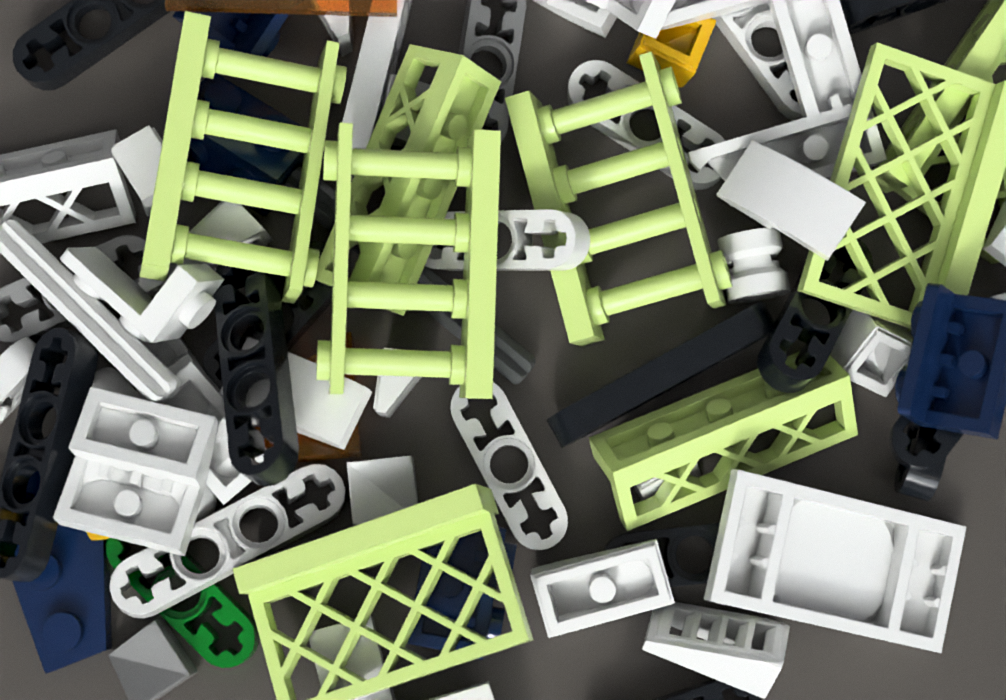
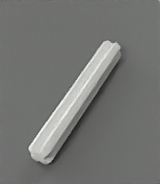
[0,219,182,405]

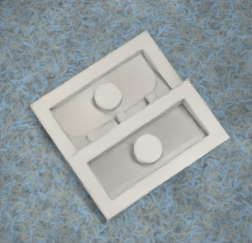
[53,387,218,556]

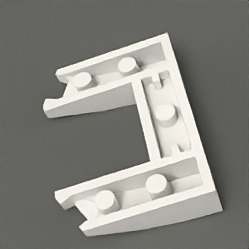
[660,0,887,207]

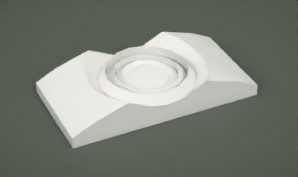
[704,469,966,653]

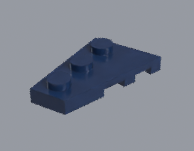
[12,457,112,674]

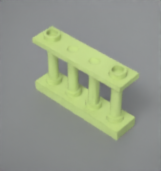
[140,11,347,304]
[505,52,733,347]
[316,123,501,399]

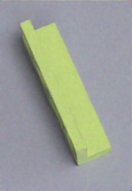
[315,44,501,316]
[588,352,858,531]

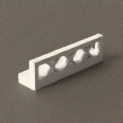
[0,129,137,244]

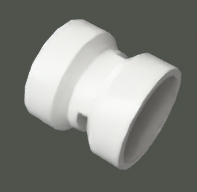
[717,228,791,304]

